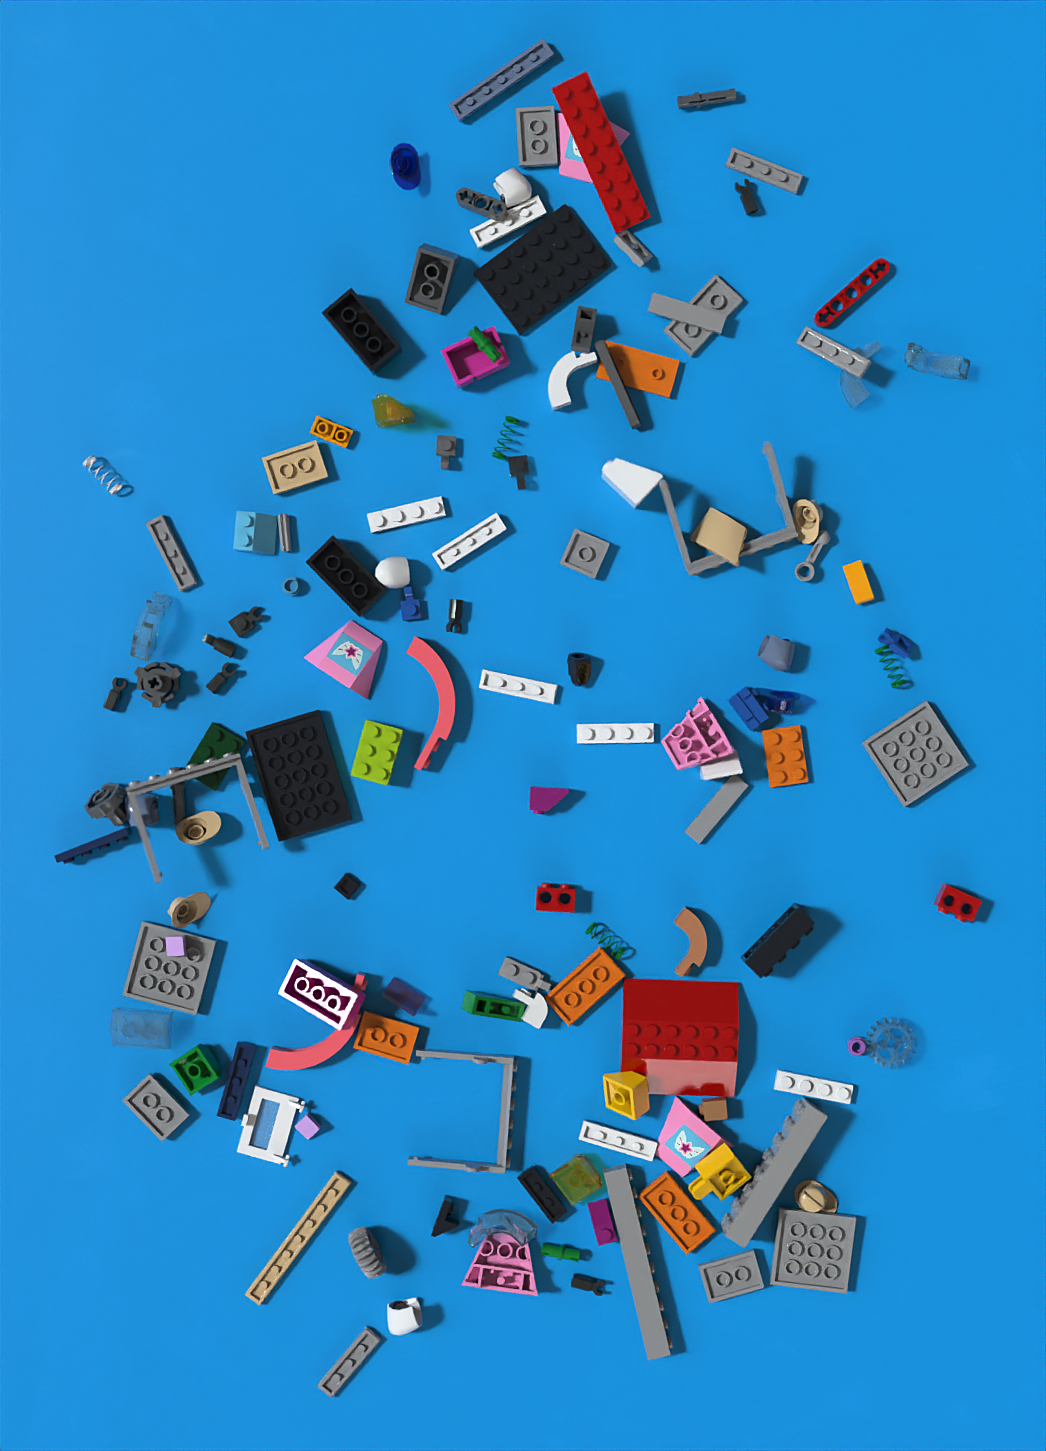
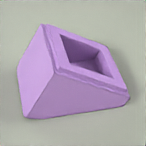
[166,935,187,956]
[294,1113,321,1140]

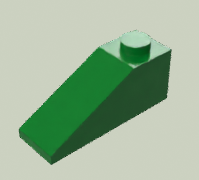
[461,990,526,1022]

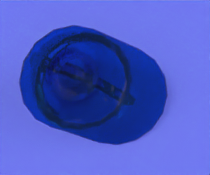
[389,143,421,190]
[755,688,800,714]

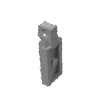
[498,956,551,991]

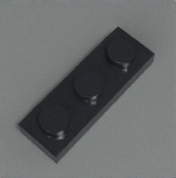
[517,1165,567,1224]

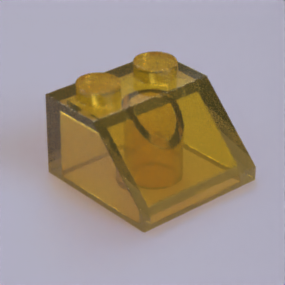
[372,394,416,428]

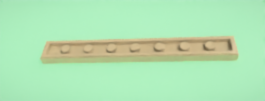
[245,1170,351,1306]

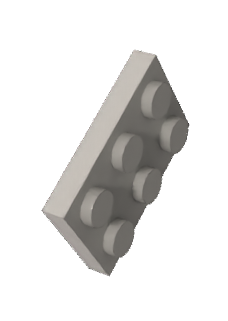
[516,106,558,168]
[122,1073,190,1142]
[698,1249,764,1303]

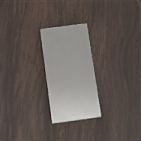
[663,274,743,357]

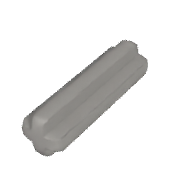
[278,514,292,552]

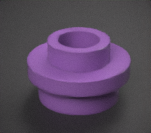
[847,1036,867,1056]

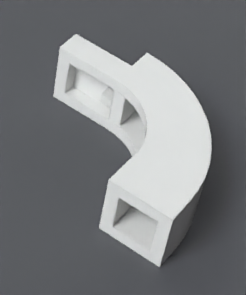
[548,351,597,410]

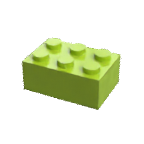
[350,720,404,786]

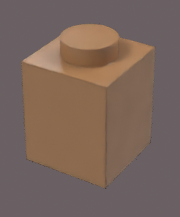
[698,1097,728,1121]

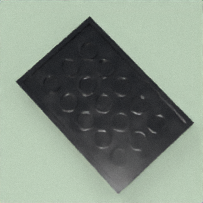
[473,204,611,335]
[245,709,353,842]

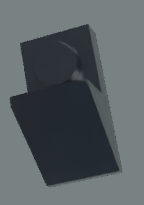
[431,1195,460,1237]

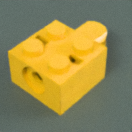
[688,1142,752,1201]

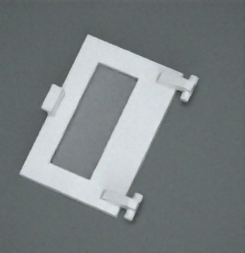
[237,1085,306,1167]

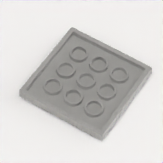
[861,701,969,807]
[122,921,217,1015]
[770,1207,856,1294]

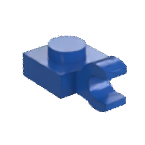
[400,586,422,620]
[877,628,914,659]

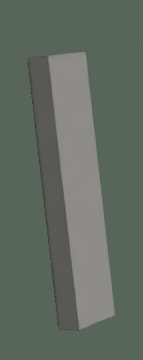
[725,147,804,195]
[647,292,727,335]
[796,326,871,379]
[145,515,198,592]
[684,774,748,844]
[317,1326,381,1398]

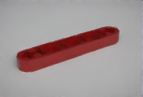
[813,258,890,328]

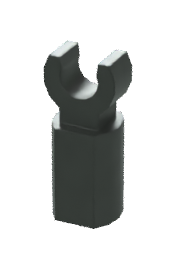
[735,179,759,215]
[446,599,463,633]
[202,634,237,658]
[206,662,237,694]
[103,677,128,712]
[570,1274,605,1296]

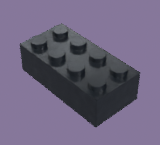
[322,288,402,376]
[306,535,388,619]
[740,903,815,978]

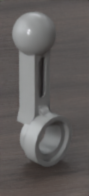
[795,530,830,581]

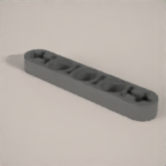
[595,339,642,430]

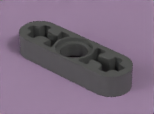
[456,188,508,221]

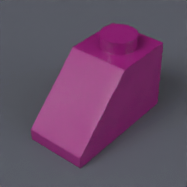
[529,786,569,814]
[587,1198,617,1246]

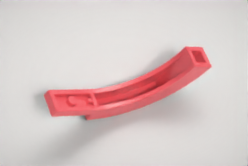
[406,636,456,771]
[265,972,368,1070]

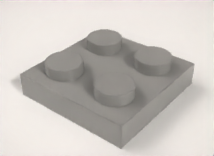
[560,529,610,579]

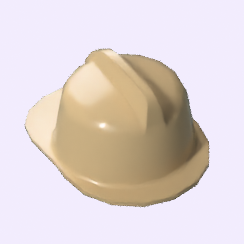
[793,499,823,544]
[176,811,221,846]
[167,892,211,929]
[794,1180,837,1213]

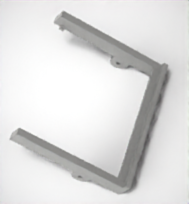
[658,441,798,575]
[126,752,269,884]
[408,1048,518,1174]

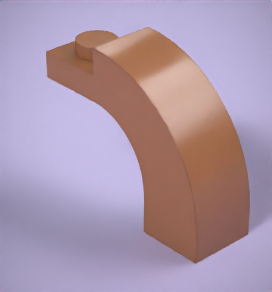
[673,907,707,977]

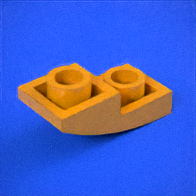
[309,415,353,449]
[842,560,874,605]

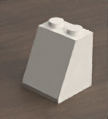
[601,458,663,509]

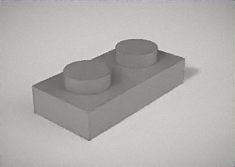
[613,229,653,267]

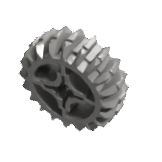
[348,1226,386,1279]

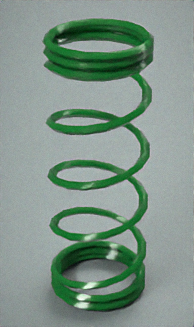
[492,416,520,460]
[874,644,906,688]
[585,922,626,960]

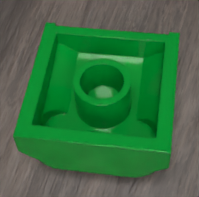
[169,1043,222,1096]

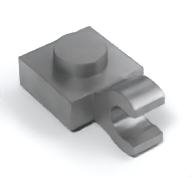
[436,435,457,470]

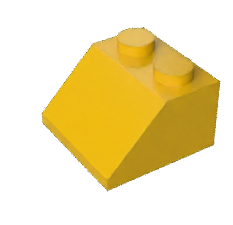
[603,1071,650,1121]

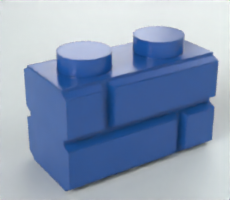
[727,686,770,731]

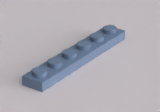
[448,39,554,122]

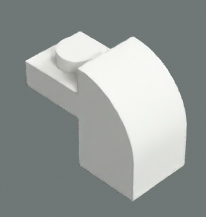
[512,988,548,1029]

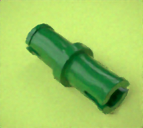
[468,326,502,363]
[541,1243,580,1262]

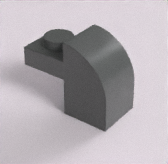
[571,306,597,353]

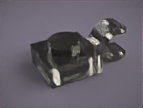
[508,455,529,490]

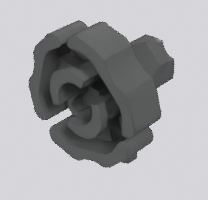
[134,662,181,708]
[84,782,128,827]

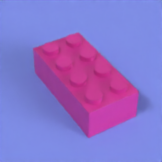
[278,959,366,1030]

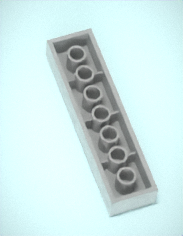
[721,1097,828,1248]

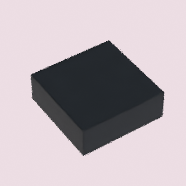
[334,873,361,900]

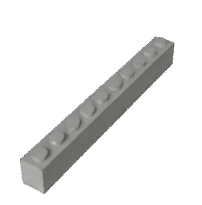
[603,1164,673,1361]

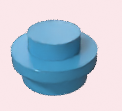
[281,577,301,596]

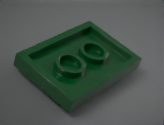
[184,722,246,791]

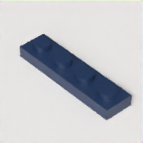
[54,827,132,864]
[217,1041,257,1121]

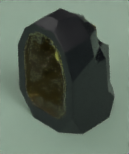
[567,652,591,687]

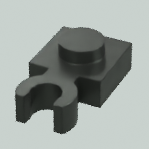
[228,606,265,638]

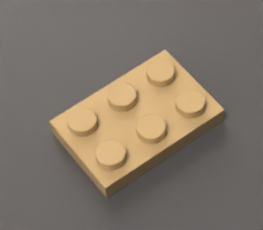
[262,440,329,495]

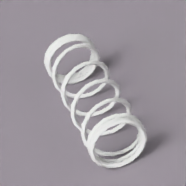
[83,455,122,495]

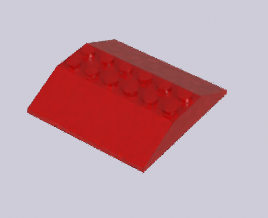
[620,978,739,1097]

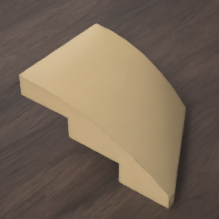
[689,507,748,567]

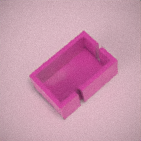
[441,326,510,389]

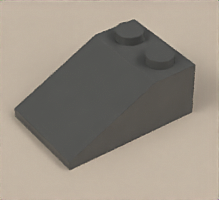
[405,243,460,314]

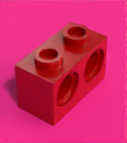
[536,883,575,913]
[934,883,982,923]

